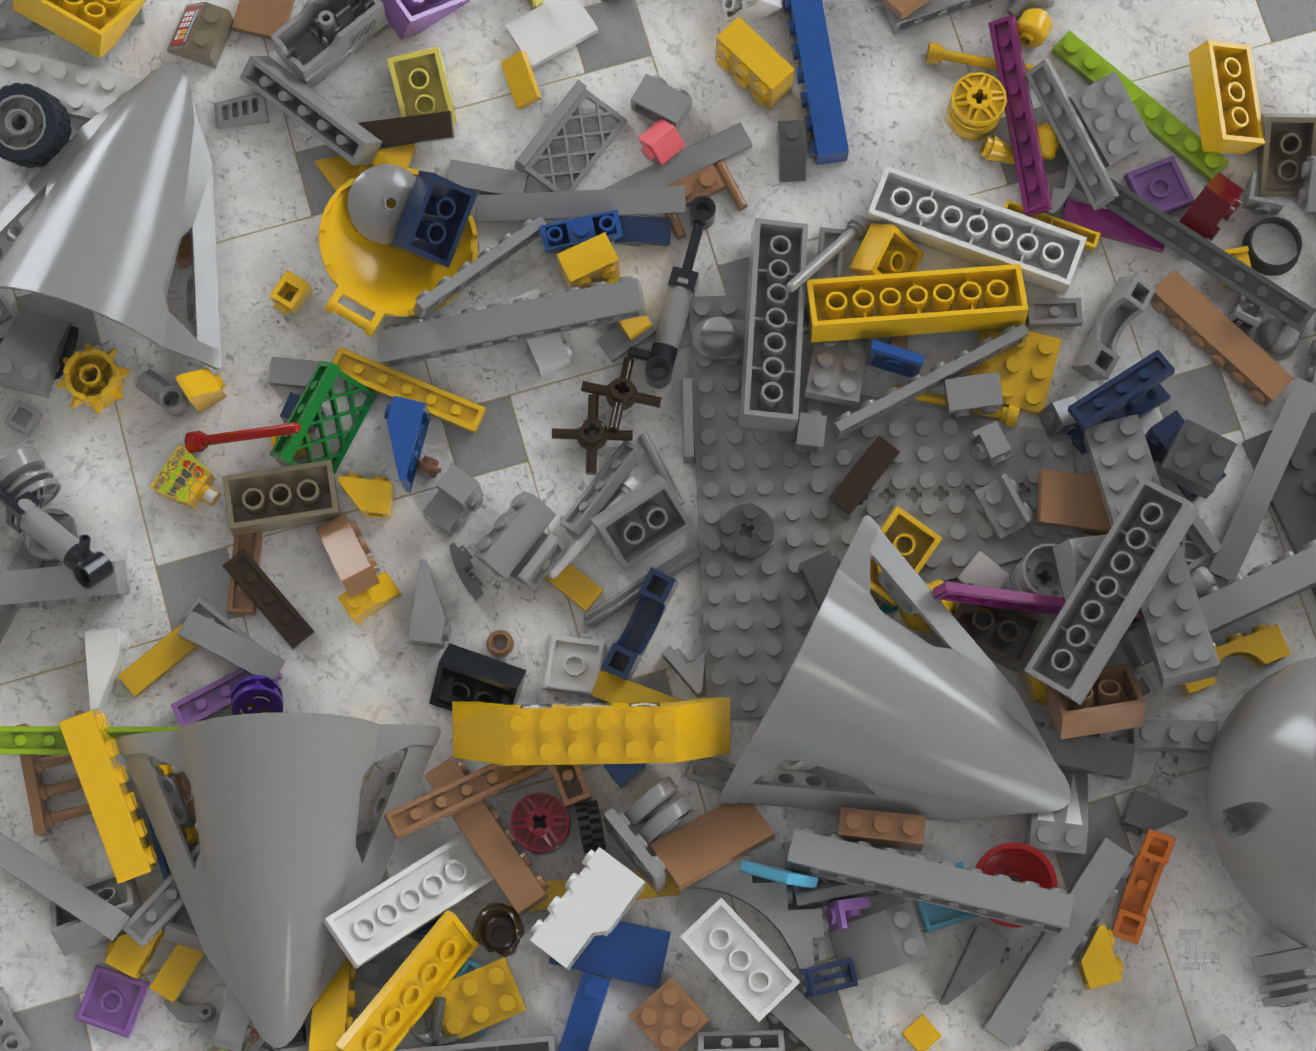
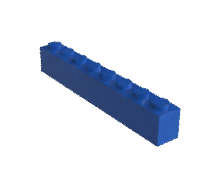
[783,0,849,165]

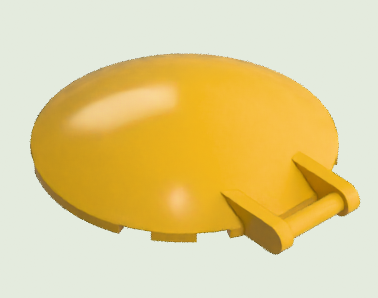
[318,168,478,337]

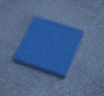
[866,339,925,378]

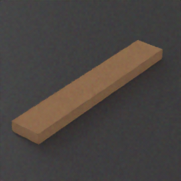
[384,763,549,841]

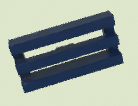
[800,957,858,998]

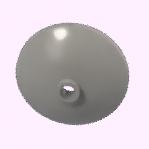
[347,164,416,245]

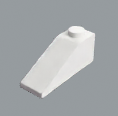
[84,627,129,713]

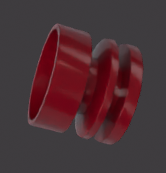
[510,792,571,855]

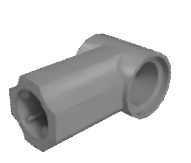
[135,369,189,417]

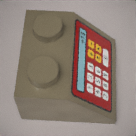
[167,2,233,68]

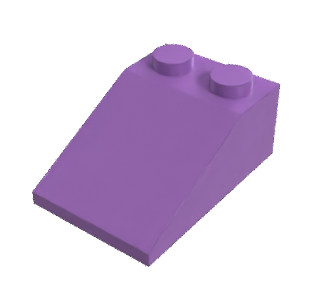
[380,0,470,40]

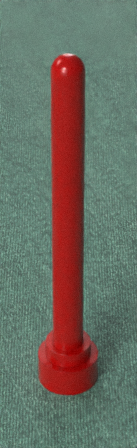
[184,423,301,453]

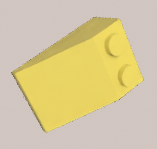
[387,45,457,125]

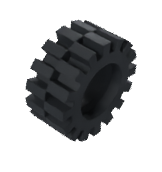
[575,800,606,854]

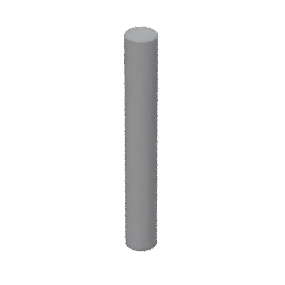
[638,433,684,505]

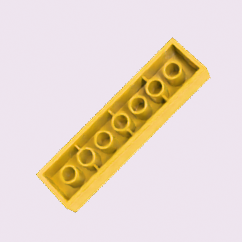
[805,264,1029,343]

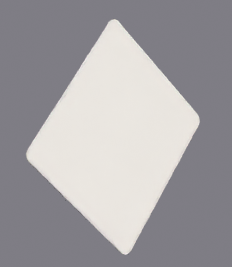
[958,551,1010,589]

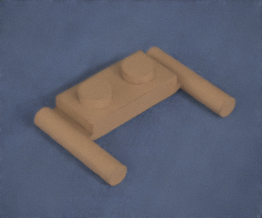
[665,161,748,240]

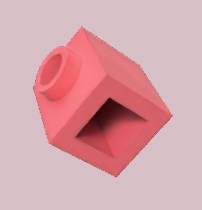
[638,119,686,165]

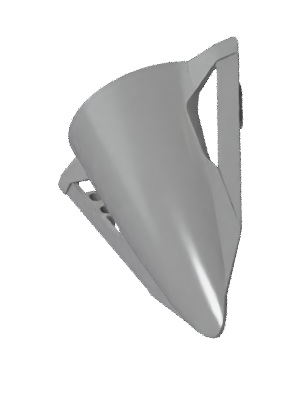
[0,63,223,370]
[718,515,1071,822]
[117,712,441,1048]

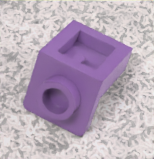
[826,896,870,932]

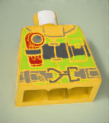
[150,445,221,509]

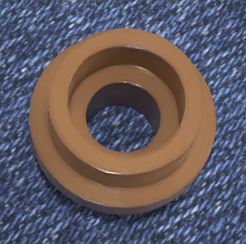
[416,455,442,478]
[486,630,514,658]

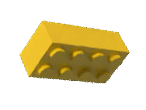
[1189,40,1265,155]

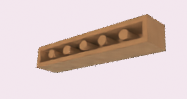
[1150,269,1294,407]
[424,756,549,916]

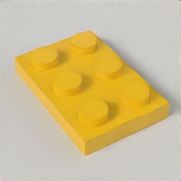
[431,957,527,1040]

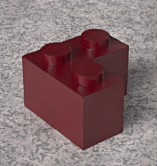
[1179,172,1245,241]

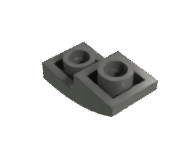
[449,542,483,601]

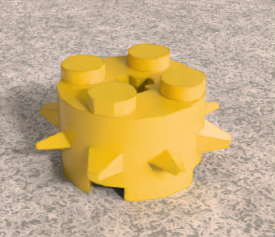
[56,343,131,414]

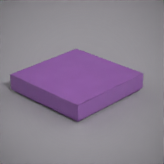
[1124,156,1195,214]
[75,965,151,1038]

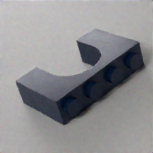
[601,567,679,680]

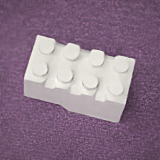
[529,847,646,970]

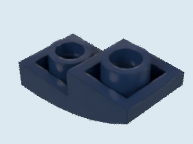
[614,216,671,247]

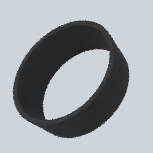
[1242,217,1302,276]

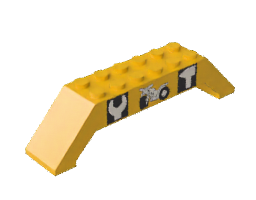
[452,697,731,766]

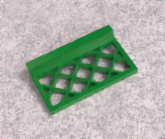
[269,361,378,475]

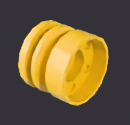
[946,72,1007,141]

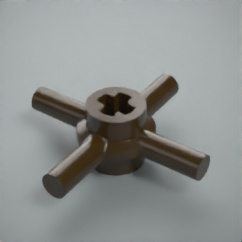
[581,357,662,432]
[552,394,633,475]

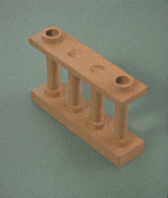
[16,710,92,837]

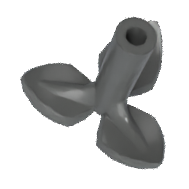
[410,996,459,1045]

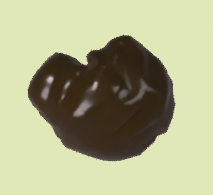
[472,903,525,957]

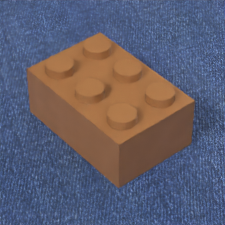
[1045,663,1146,740]

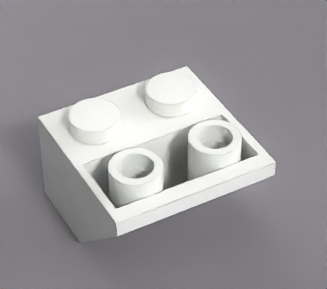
[721,0,783,23]

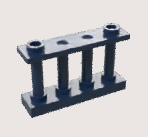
[1066,350,1175,455]

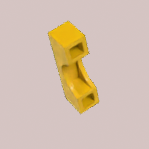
[1179,623,1291,698]

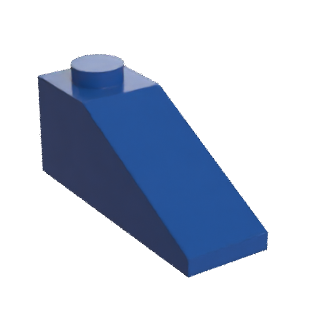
[558,971,611,1051]

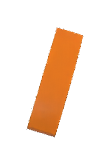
[1111,828,1176,945]

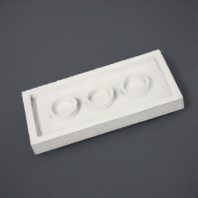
[680,898,800,1022]

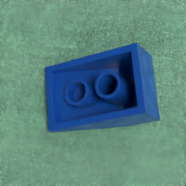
[384,396,431,493]

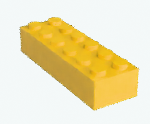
[58,708,159,884]

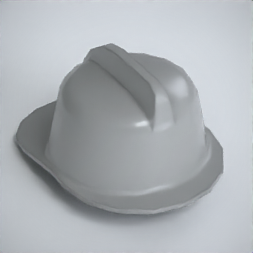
[1255,311,1305,361]
[692,316,745,360]

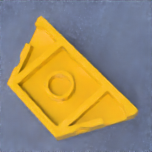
[315,143,416,191]

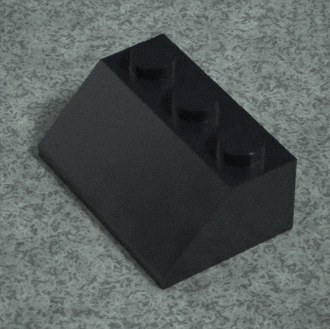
[429,643,527,712]

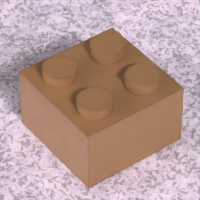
[629,977,710,1051]

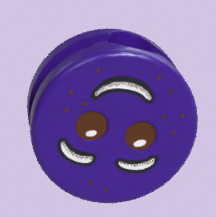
[231,675,284,715]

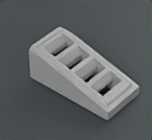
[214,93,269,129]

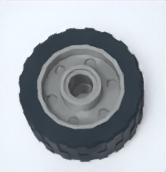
[0,83,72,168]

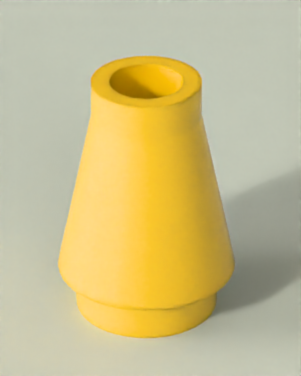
[980,135,1015,165]

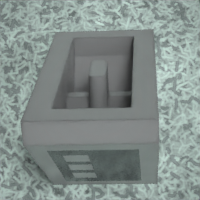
[1229,294,1264,337]

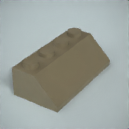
[222,460,341,536]

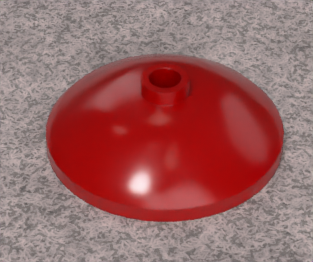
[975,842,1057,928]

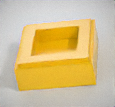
[901,1014,942,1051]

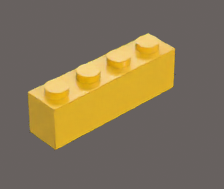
[309,958,358,1051]

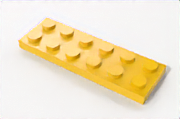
[335,910,479,1051]

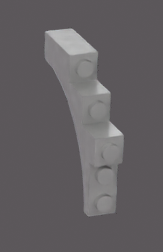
[686,855,828,996]

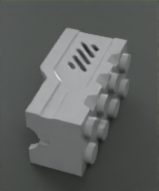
[270,0,390,88]

